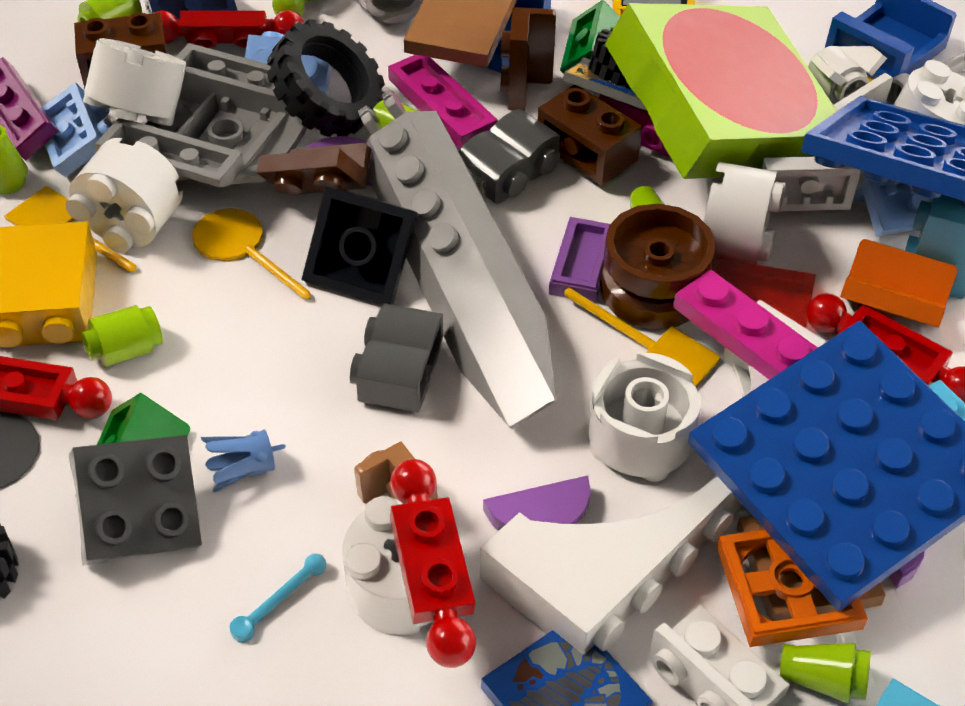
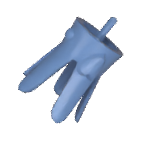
[200,429,286,492]

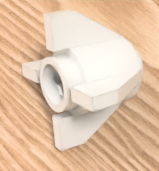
[808,46,887,105]

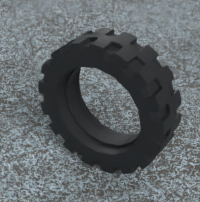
[267,19,385,137]

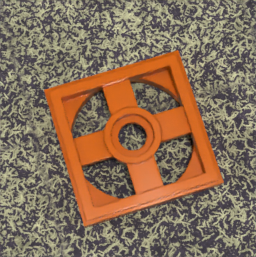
[717,529,868,647]

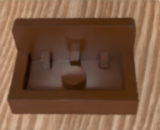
[500,7,556,111]
[256,142,371,195]

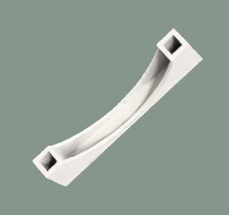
[480,300,826,655]

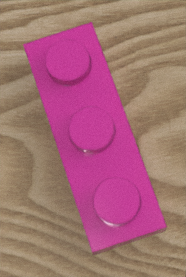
[388,55,498,148]
[673,269,818,380]

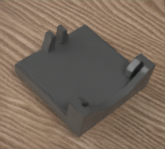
[69,435,202,566]

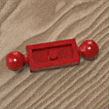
[154,10,304,48]
[806,293,965,403]
[0,356,112,421]
[390,459,476,668]

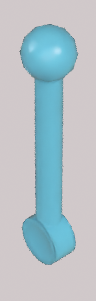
[229,553,327,642]

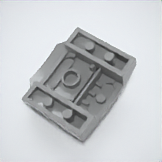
[95,43,307,188]

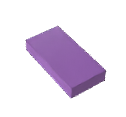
[549,217,610,303]

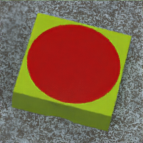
[605,3,837,179]

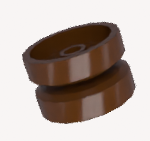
[601,204,716,330]

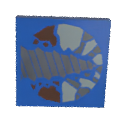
[481,630,653,706]

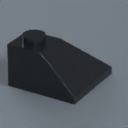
[301,186,418,305]

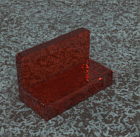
[714,258,816,328]

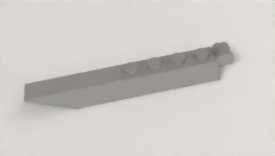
[358,89,556,429]

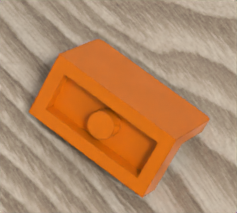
[840,239,958,328]

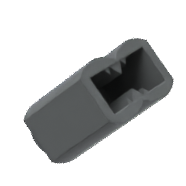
[458,109,560,204]
[349,303,443,412]

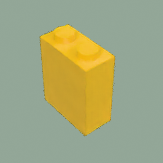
[0,221,98,348]

